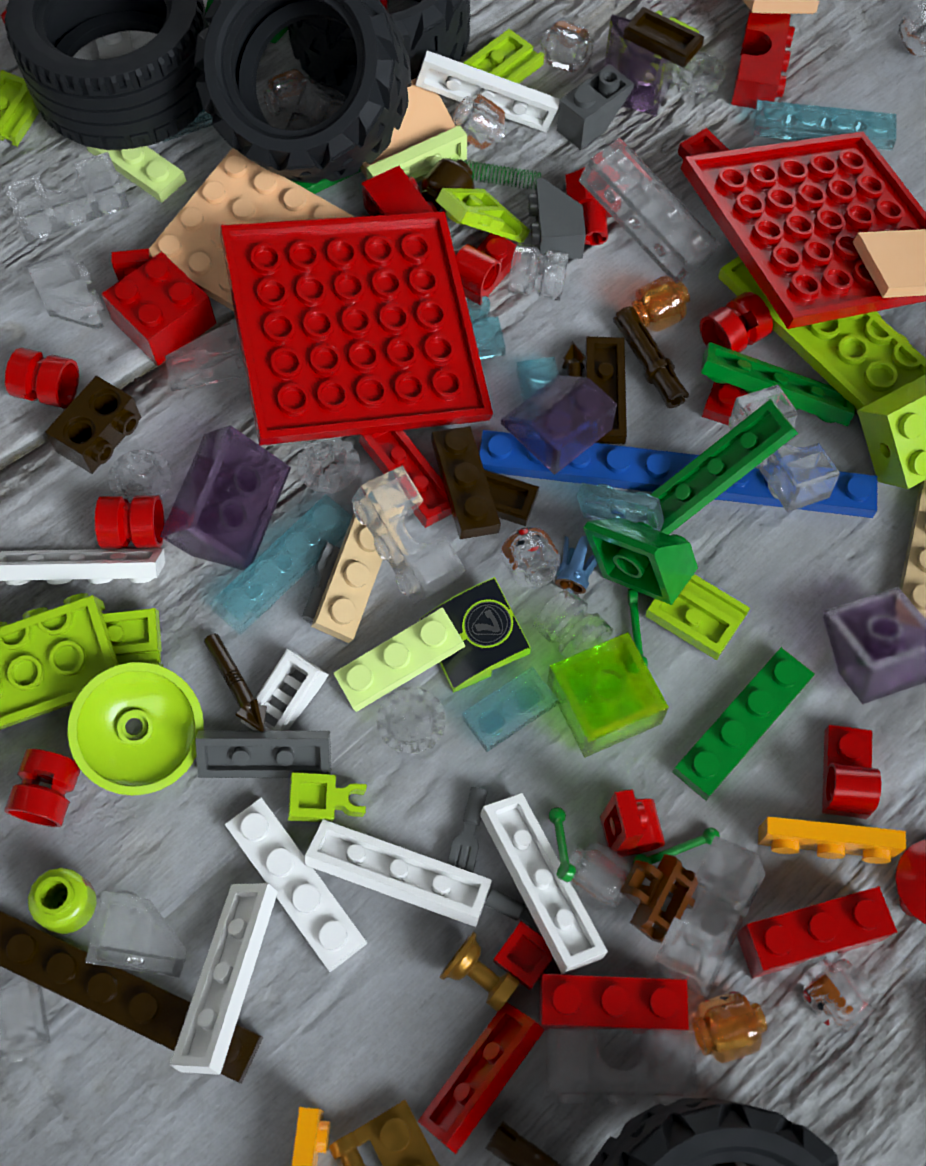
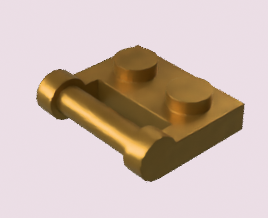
[328,1099,440,1166]

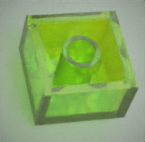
[547,632,669,758]

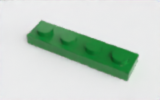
[701,342,855,427]
[641,399,798,535]
[672,647,815,801]

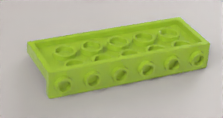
[718,256,926,410]
[0,593,119,730]

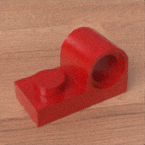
[456,233,522,305]
[822,725,882,819]
[600,789,665,859]

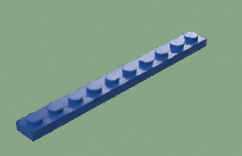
[479,430,878,518]

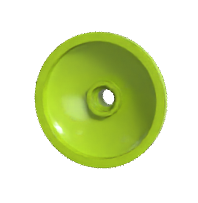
[67,662,204,795]

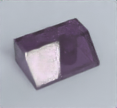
[160,425,291,571]

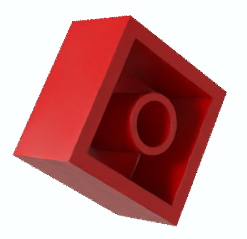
[101,251,217,366]

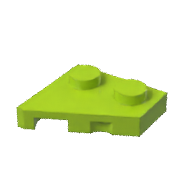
[436,188,531,243]

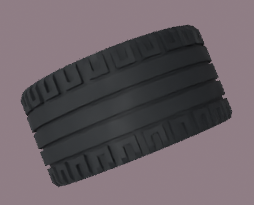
[5,0,209,150]

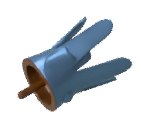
[555,536,597,598]

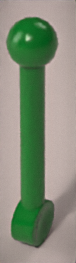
[627,589,648,671]
[548,807,576,882]
[632,827,720,866]

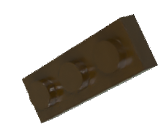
[585,336,627,444]
[431,426,501,540]

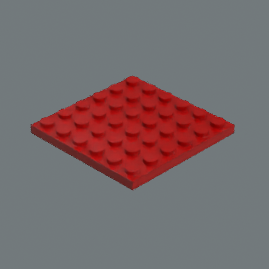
[680,132,926,329]
[220,211,493,446]

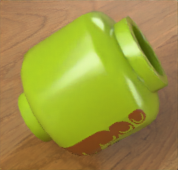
[28,868,97,934]

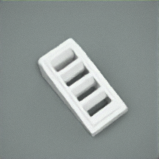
[241,649,329,731]

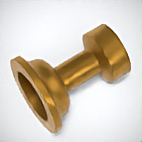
[439,931,520,1012]

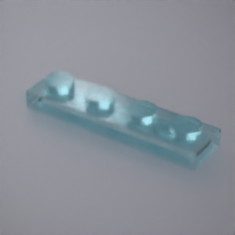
[753,100,896,150]
[209,495,352,635]

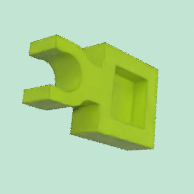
[288,772,367,822]

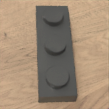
[195,731,332,778]

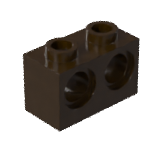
[45,376,141,474]

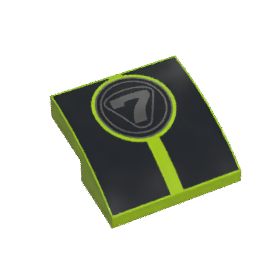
[419,577,531,693]

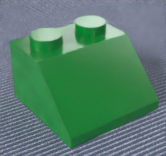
[583,517,698,605]

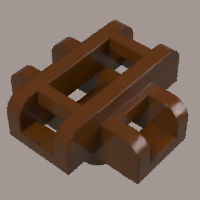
[620,854,699,944]

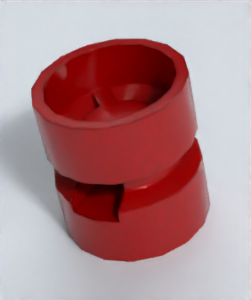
[699,292,773,353]
[5,347,80,409]
[95,495,165,549]
[4,749,81,828]

